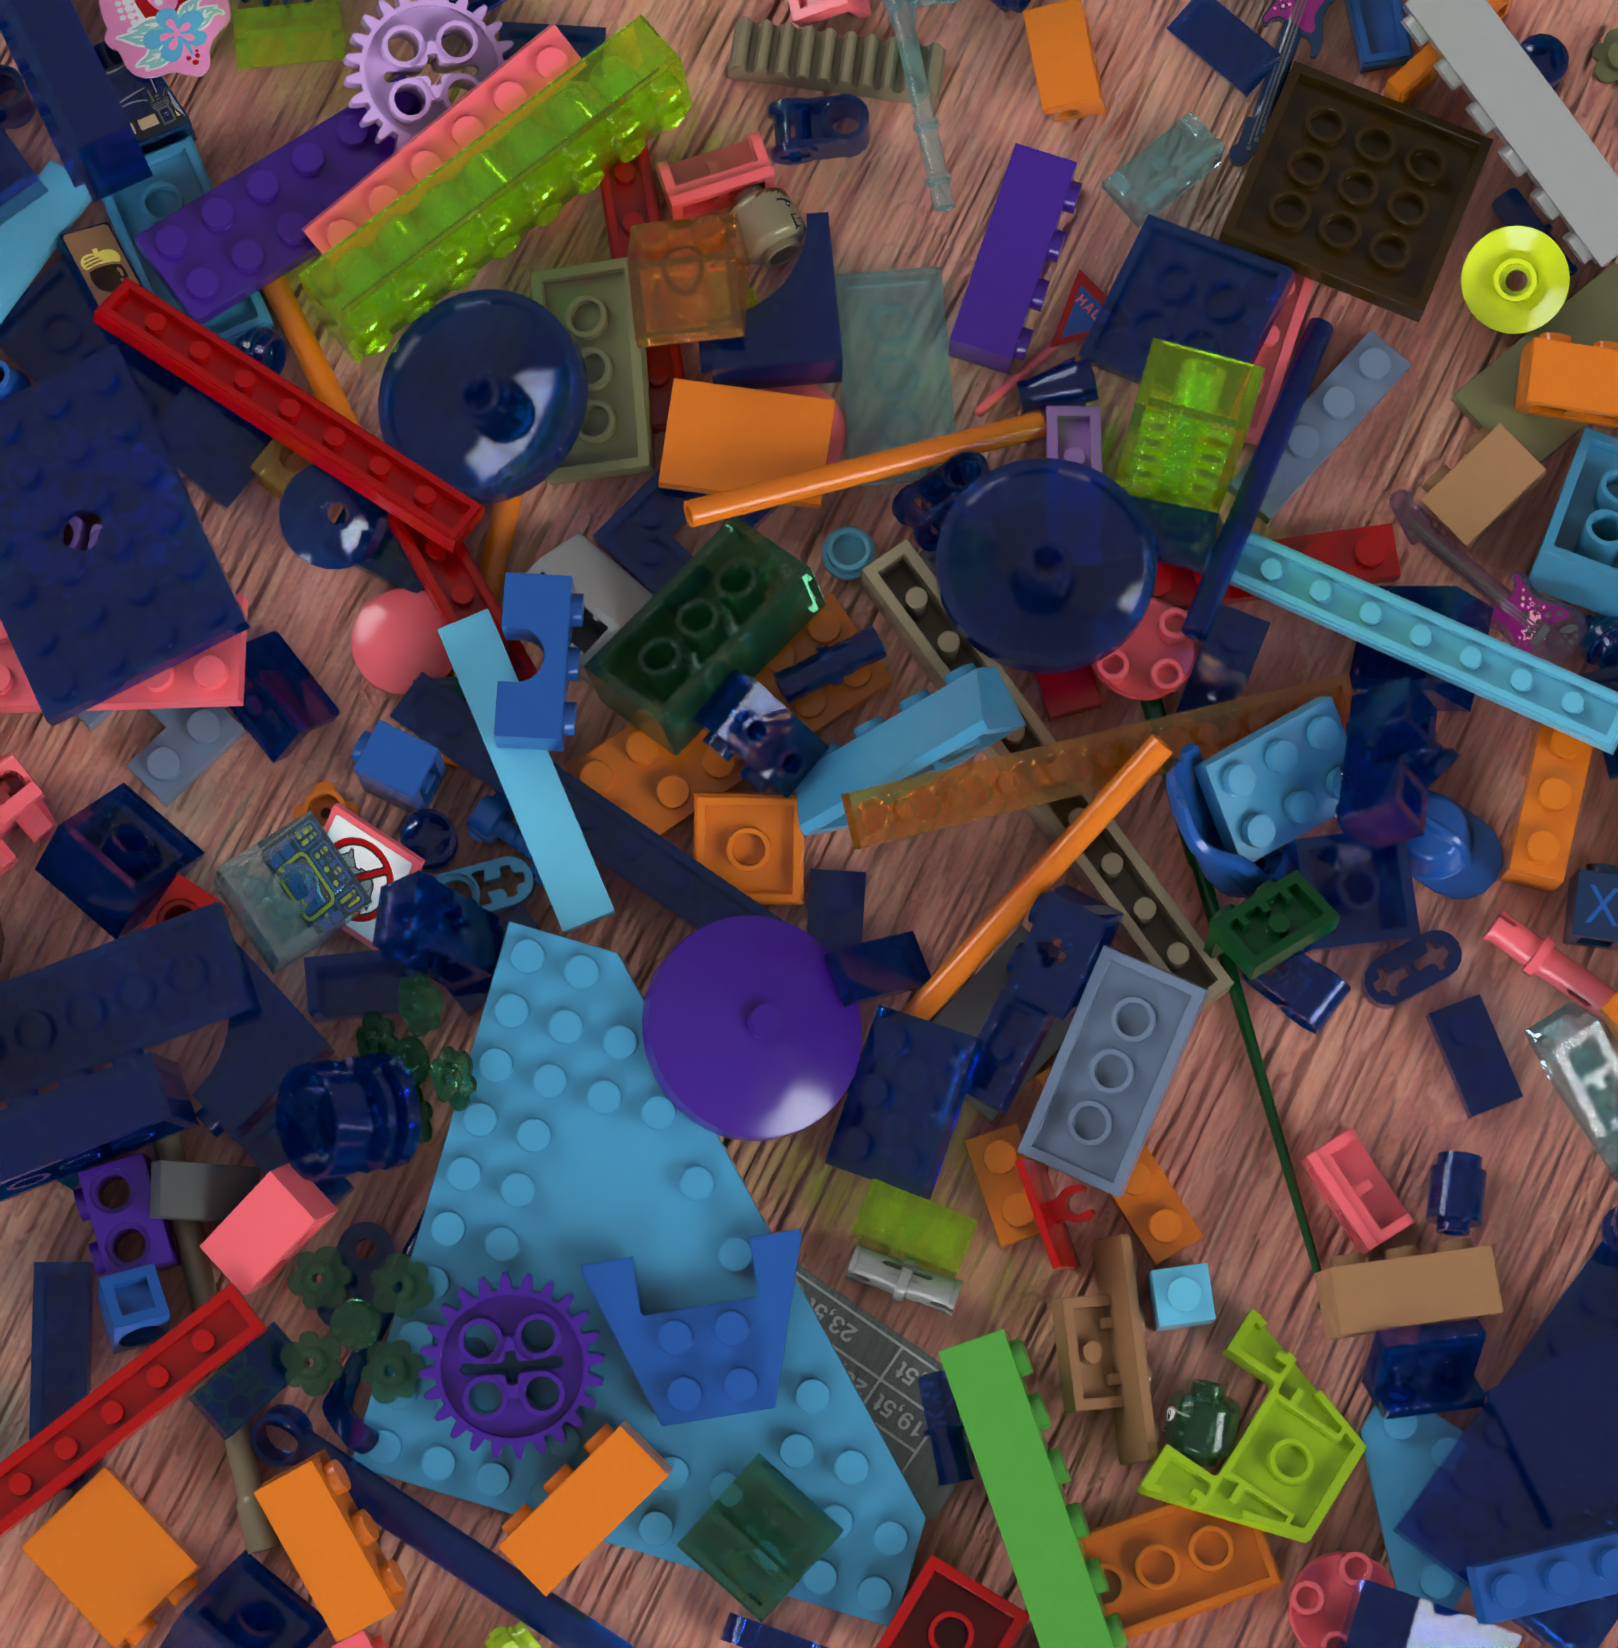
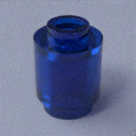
[1426,1151,1487,1237]

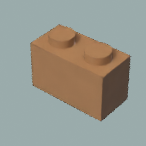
[1420,423,1547,552]

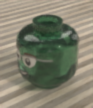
[1162,1379,1241,1467]

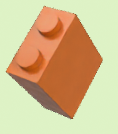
[20,1466,205,1648]

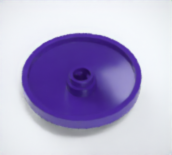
[642,915,862,1141]

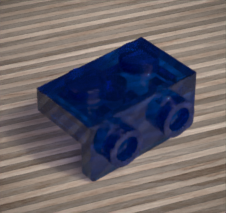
[1361,1318,1487,1419]

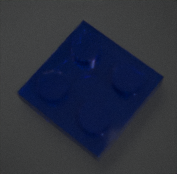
[141,383,280,510]

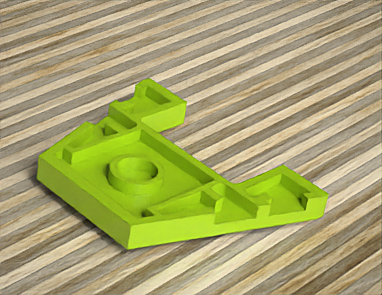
[1136,1308,1367,1543]

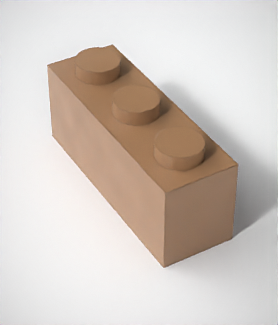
[1315,1238,1504,1341]

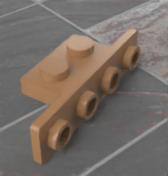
[1051,1234,1159,1465]

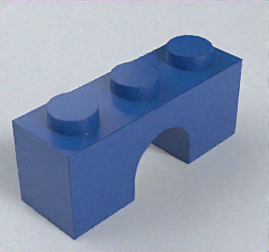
[494,572,584,751]

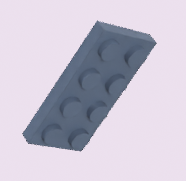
[1017,945,1210,1198]

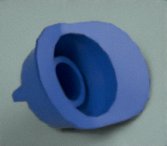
[1377,789,1502,899]

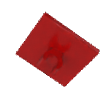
[1015,1158,1096,1270]

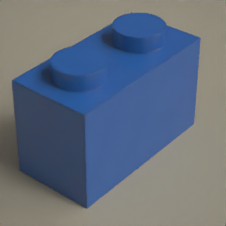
[351,720,448,819]

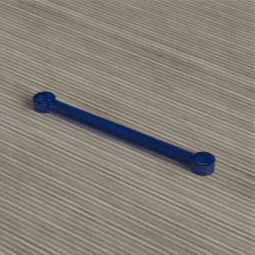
[250,1404,636,1648]

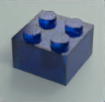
[1283,826,1421,955]

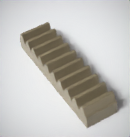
[728,16,946,107]

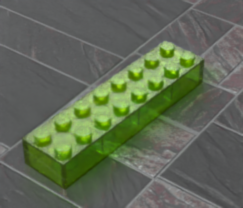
[298,14,693,363]

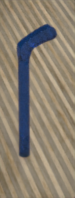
[322,1206,426,1454]

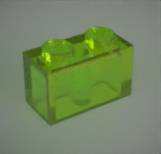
[851,1178,978,1279]

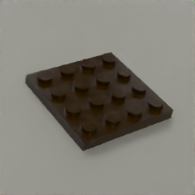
[1218,61,1493,322]

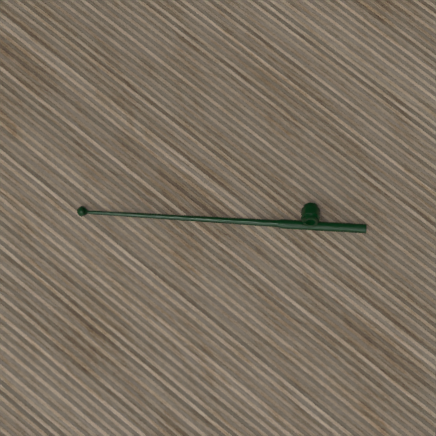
[1140,698,1322,1310]

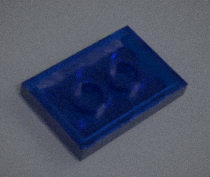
[824,1005,984,1200]

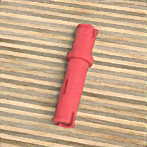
[1483,909,1617,1025]

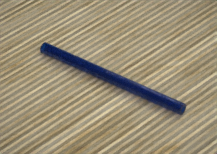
[1181,318,1334,641]

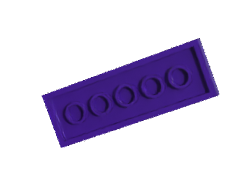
[135,75,421,325]

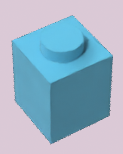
[1146,1263,1216,1332]

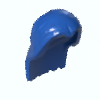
[1166,743,1289,899]

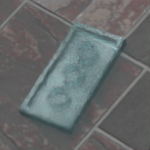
[834,267,959,487]

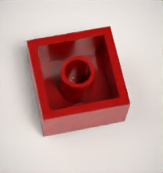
[875,1554,1029,1648]

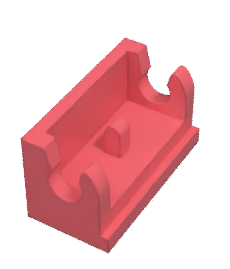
[655,131,775,224]
[1300,1128,1415,1255]

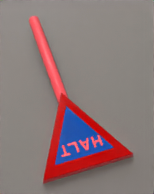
[975,269,1135,417]

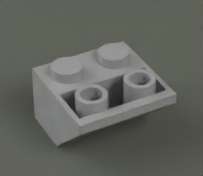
[527,532,661,684]

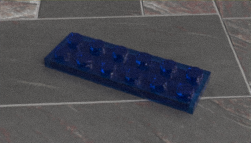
[0,902,258,1104]

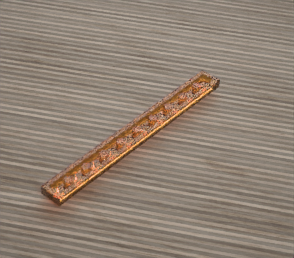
[841,672,1361,850]

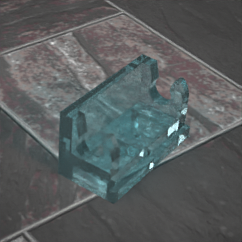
[1101,112,1225,229]

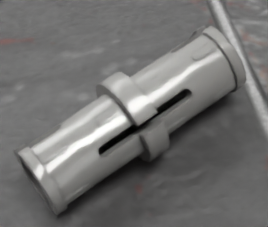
[845,1244,963,1315]

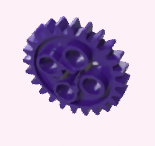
[419,1271,605,1459]

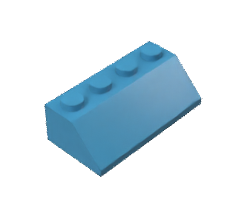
[795,663,1026,836]

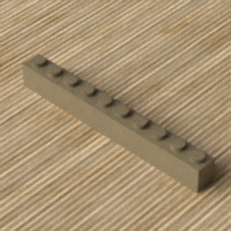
[861,539,1234,1011]

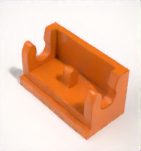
[1023,0,1107,122]

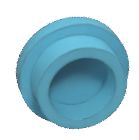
[822,526,876,581]

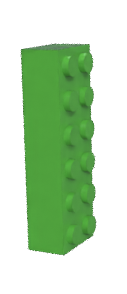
[938,1329,1129,1648]

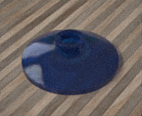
[279,464,388,570]

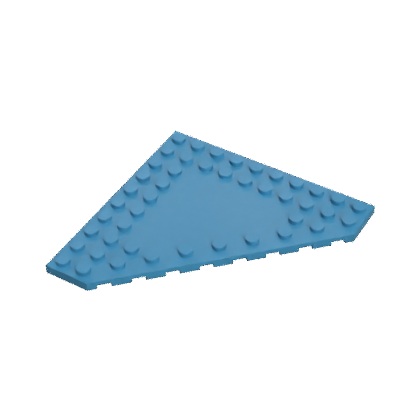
[350,921,926,1626]

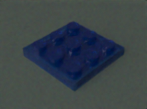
[1078,214,1296,419]

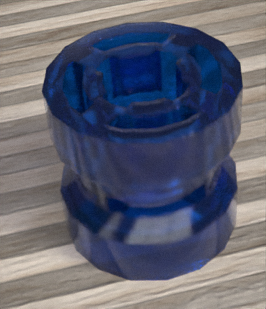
[1520,34,1569,92]
[400,809,459,872]

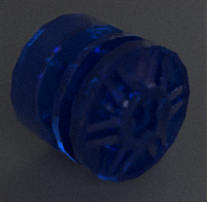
[276,1052,421,1182]

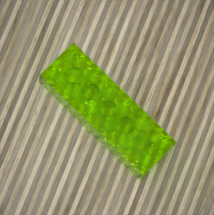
[1111,337,1265,524]

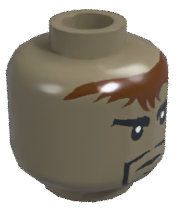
[726,185,806,268]

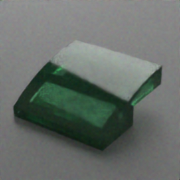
[677,1453,844,1623]

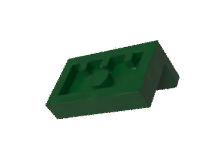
[1204,870,1340,981]

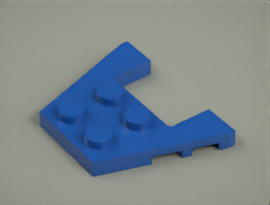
[581,1228,802,1426]

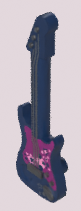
[1229,0,1336,166]

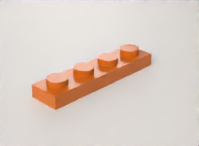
[1035,1066,1204,1267]

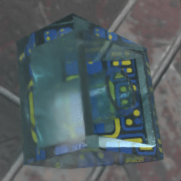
[213,811,372,975]

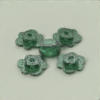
[356,973,477,1146]
[280,1246,434,1404]

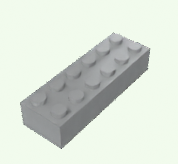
[1400,0,1618,267]

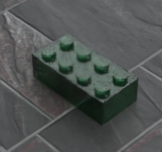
[583,517,826,756]

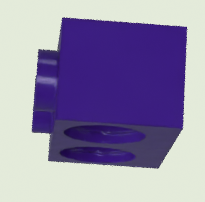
[73,1152,181,1276]

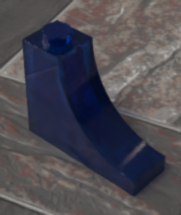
[698,212,843,389]
[192,923,335,1142]

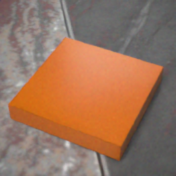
[693,791,804,905]

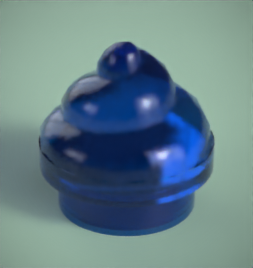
[232,327,286,374]
[1579,615,1618,670]

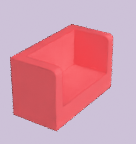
[199,1162,338,1296]

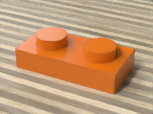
[963,1123,1041,1248]

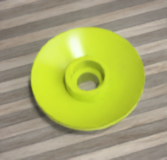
[1461,226,1570,334]

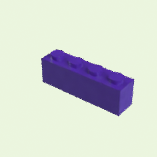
[948,143,1083,375]

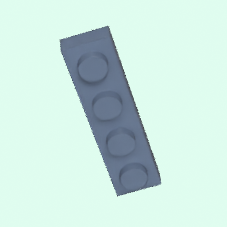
[1227,330,1412,524]

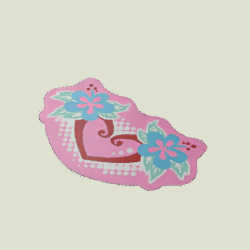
[98,0,231,78]

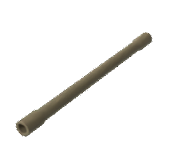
[131,1056,281,1555]

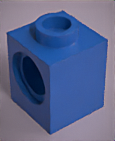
[98,1263,170,1354]

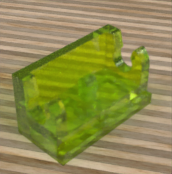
[232,0,347,71]

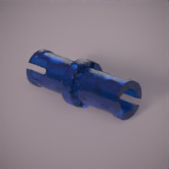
[773,625,887,706]

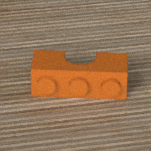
[1499,721,1593,893]

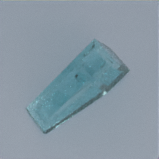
[1524,1002,1618,1182]

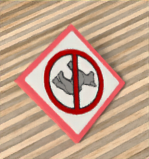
[305,803,425,954]

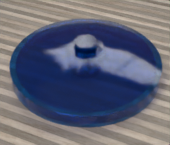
[378,289,588,505]
[935,458,1157,673]

